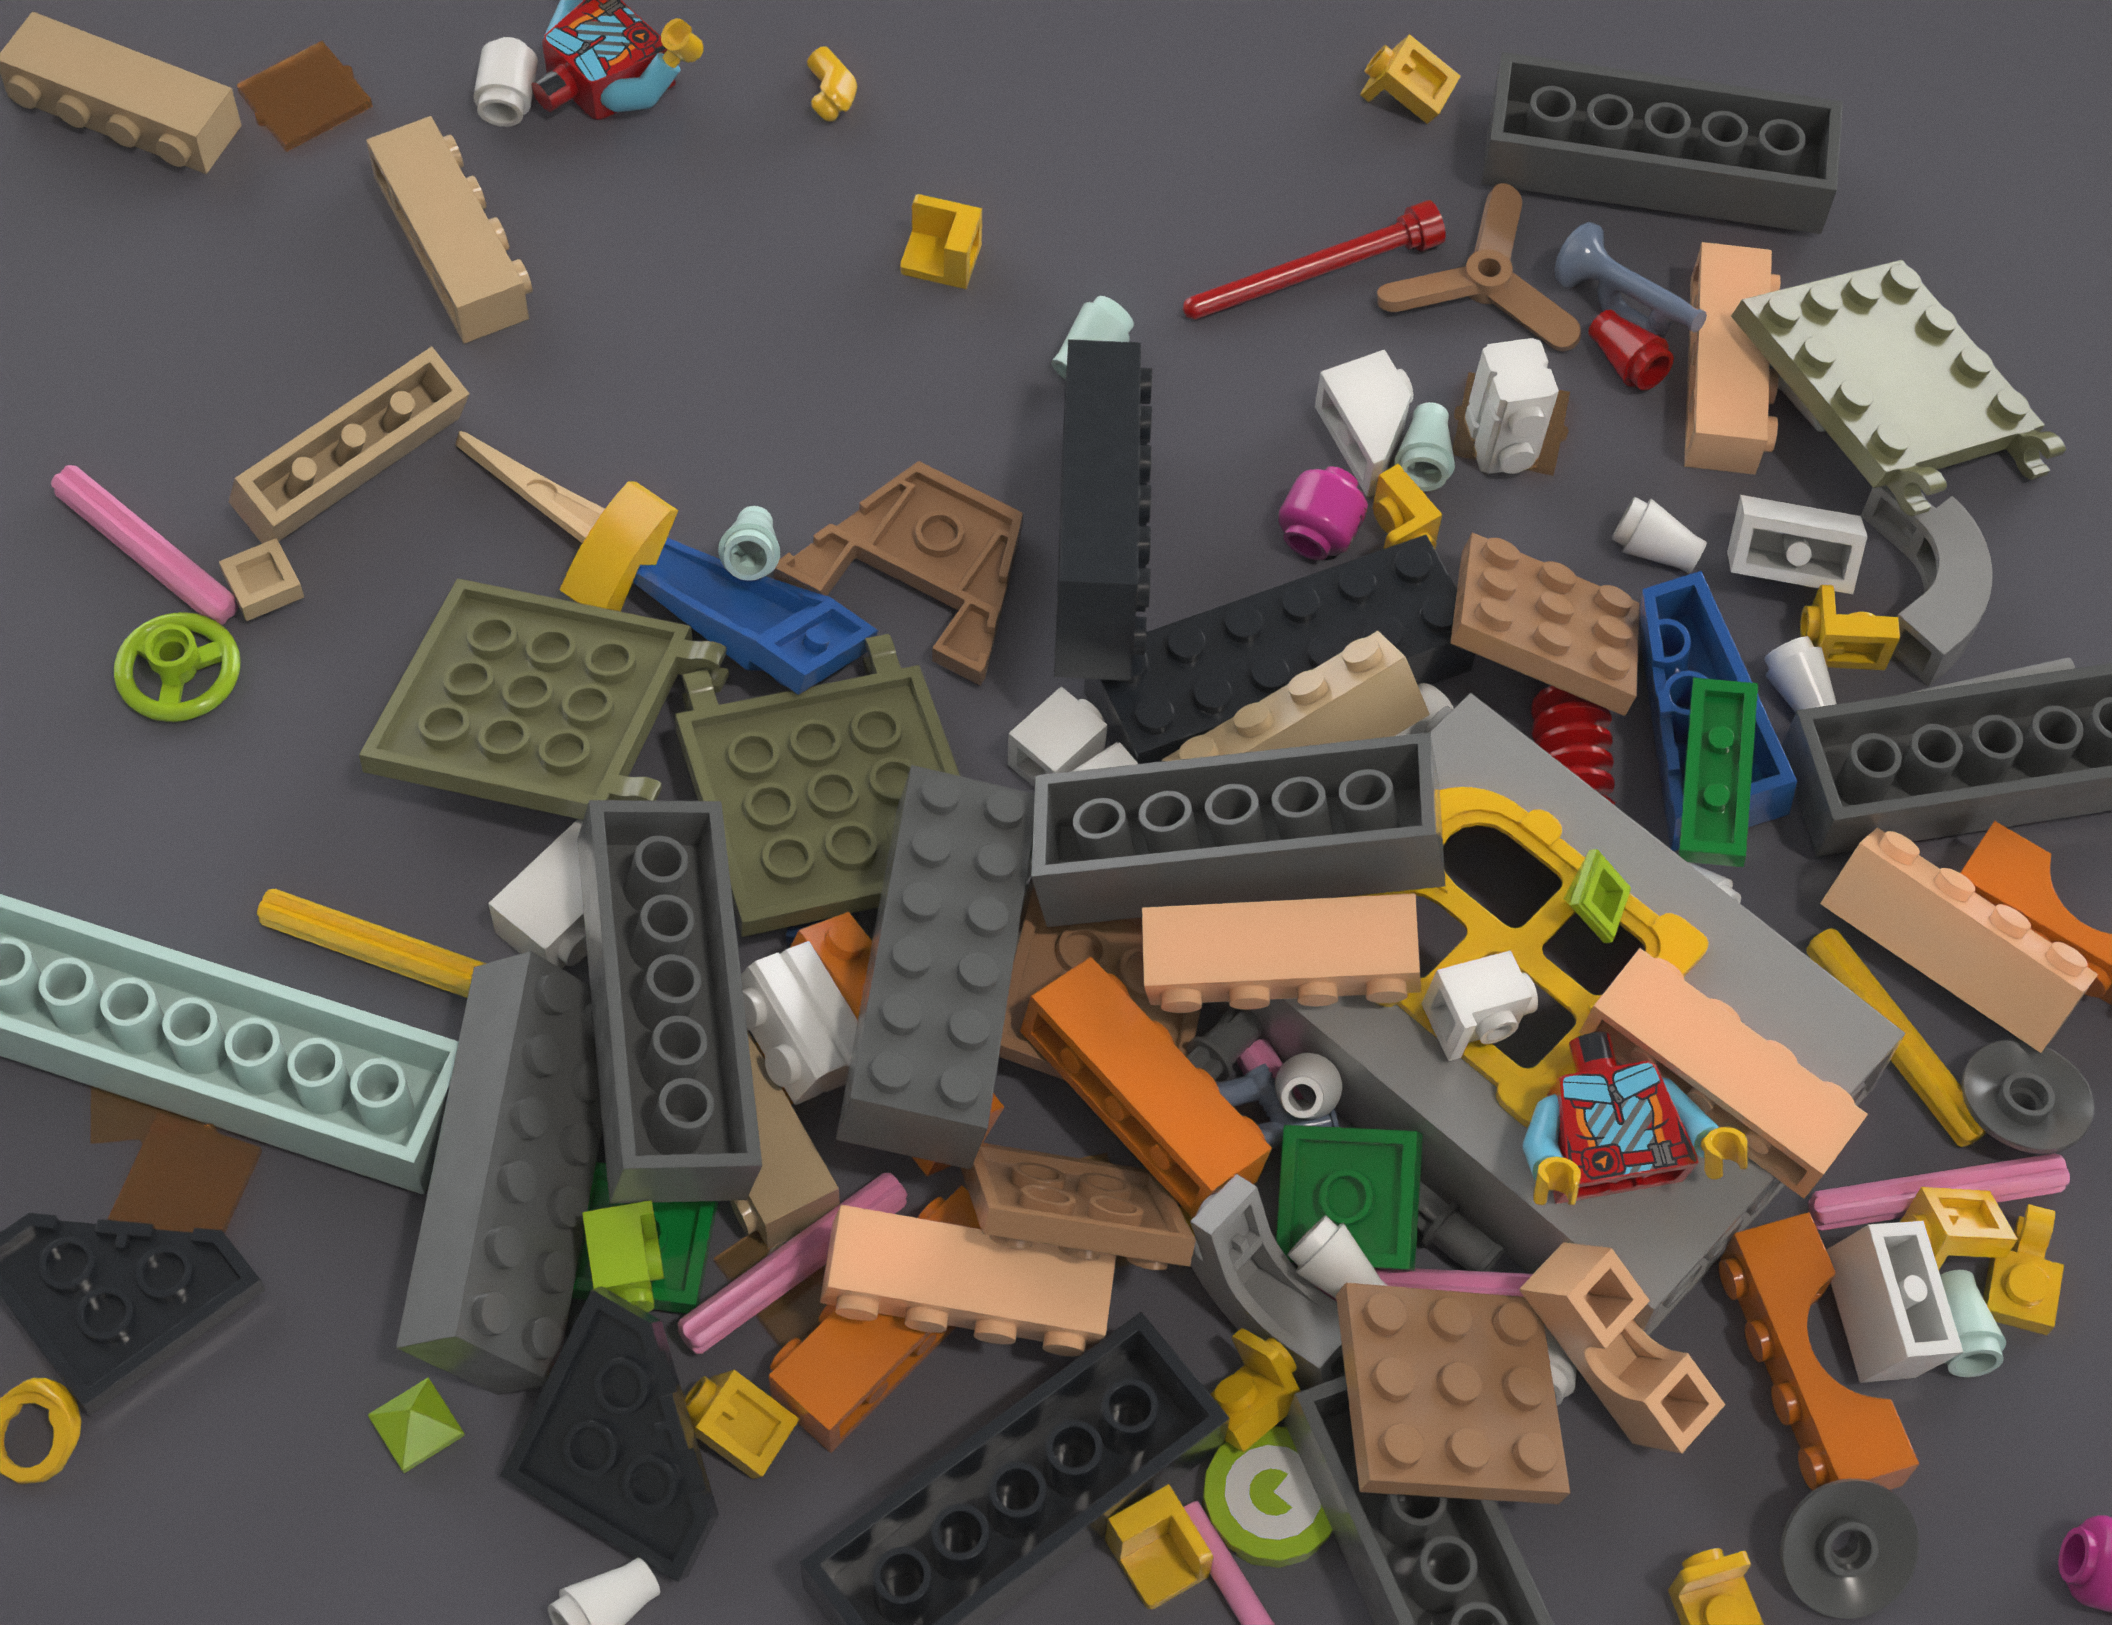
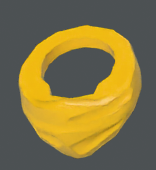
[0,1378,82,1484]

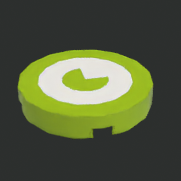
[1202,1426,1333,1568]

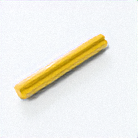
[257,889,487,998]
[1806,928,1986,1147]

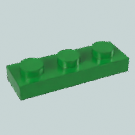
[1678,678,1758,867]

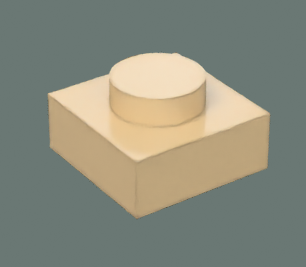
[219,538,304,621]

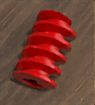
[1531,685,1616,805]

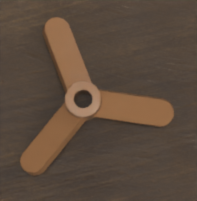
[1377,183,1581,351]

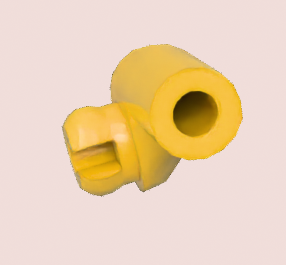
[807,46,857,122]

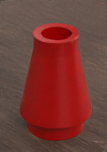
[1588,309,1674,390]

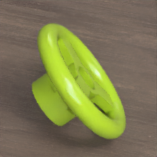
[114,612,240,722]

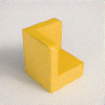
[901,194,982,289]
[1105,1484,1213,1610]

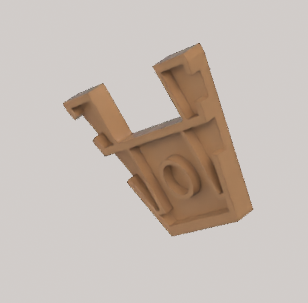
[773,461,1023,686]

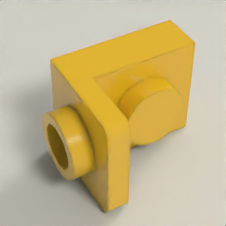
[1360,34,1461,124]
[1372,464,1443,549]
[1800,584,1900,670]
[1900,1187,2017,1270]
[1210,1328,1301,1452]
[684,1370,799,1479]
[1668,1548,1764,1625]

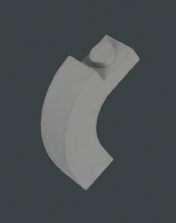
[1861,485,1992,687]
[1190,1174,1345,1390]

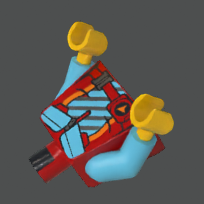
[531,0,703,120]
[1522,1032,1748,1205]

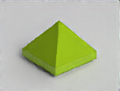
[1564,849,1631,943]
[368,1377,465,1473]

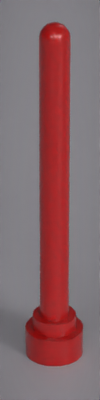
[1182,200,1446,320]

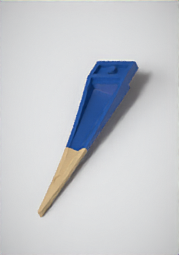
[456,431,878,695]

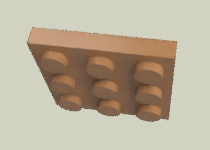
[1451,532,1639,716]
[999,878,1201,1080]
[960,1143,1196,1270]
[1336,1283,1570,1504]

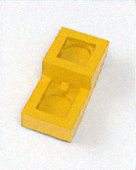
[560,481,679,612]

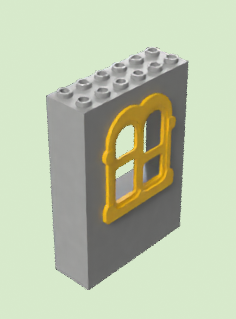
[1209,693,1906,1336]

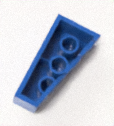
[1639,571,1797,851]

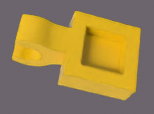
[1983,1204,2064,1335]

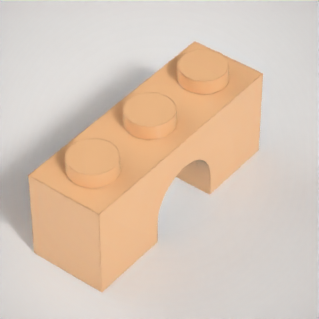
[1519,1242,1725,1454]

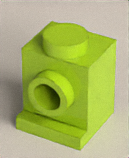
[582,1200,664,1313]

